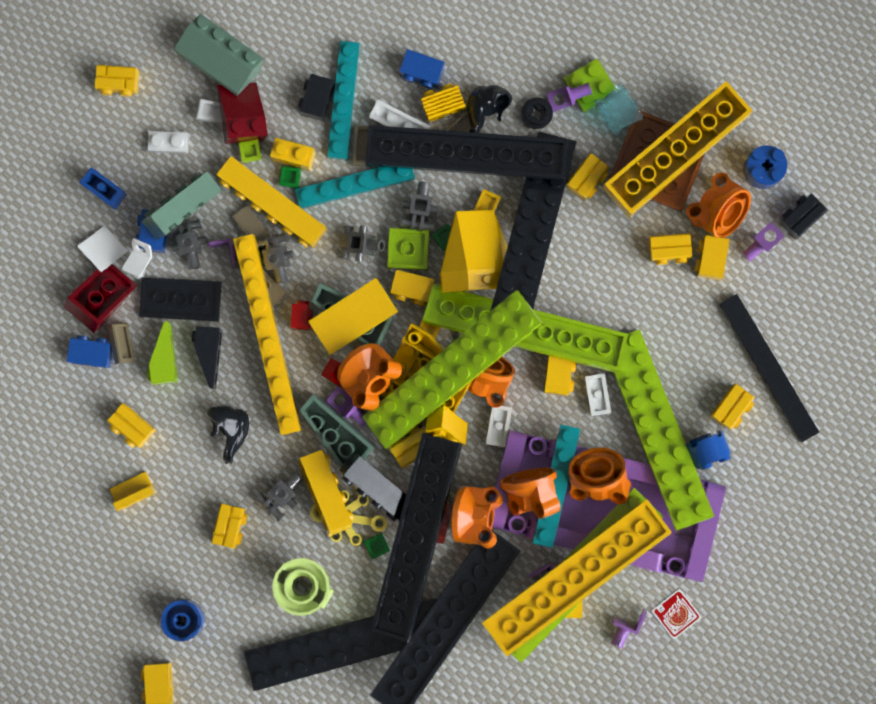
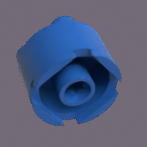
[743,145,787,189]
[686,430,731,470]
[161,599,205,641]

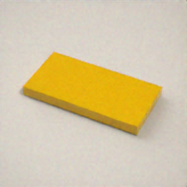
[308,278,398,355]

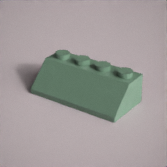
[173,13,264,96]

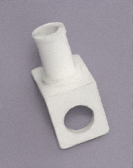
[122,238,152,279]

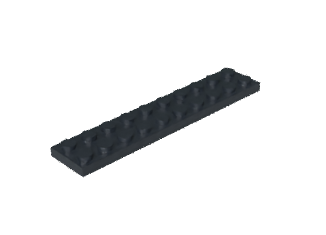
[365,125,568,180]
[490,131,577,311]
[370,433,462,642]
[370,530,521,704]
[244,598,437,691]

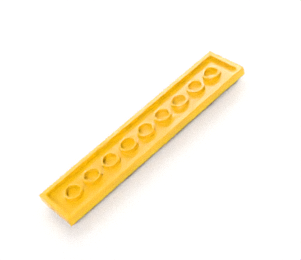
[482,499,672,657]

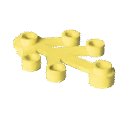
[310,490,388,546]

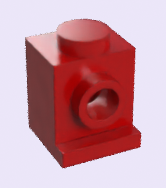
[291,300,313,330]
[321,358,344,389]

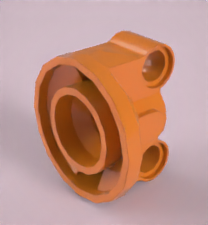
[686,172,751,238]
[337,344,402,411]
[468,357,515,408]
[569,447,631,504]
[500,467,560,519]
[452,486,503,549]

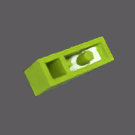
[147,321,178,385]

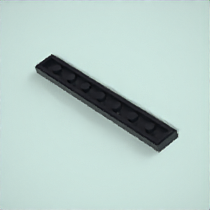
[719,294,820,443]

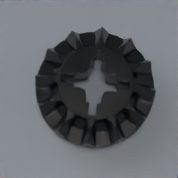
[521,97,553,129]

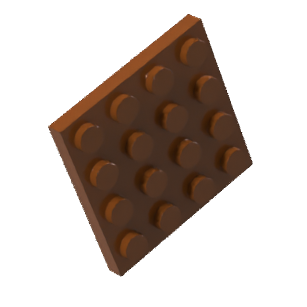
[609,109,705,212]

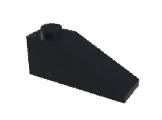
[191,326,223,389]

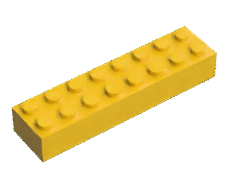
[603,81,753,218]

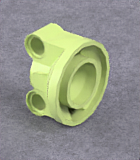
[272,558,334,616]

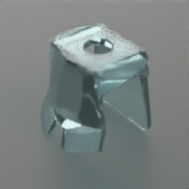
[594,83,643,136]

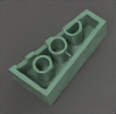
[142,172,222,240]
[312,283,395,346]
[300,394,377,467]

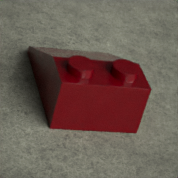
[217,83,268,144]
[64,264,137,333]

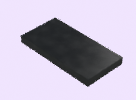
[139,277,222,322]

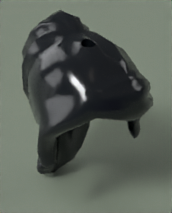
[467,85,513,133]
[207,405,249,464]

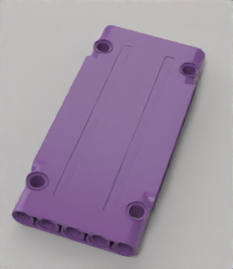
[491,430,726,582]

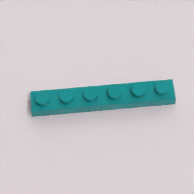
[327,41,360,160]
[295,167,415,209]
[532,424,581,548]

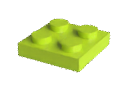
[563,58,618,113]
[387,228,429,270]

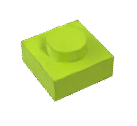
[239,139,262,163]

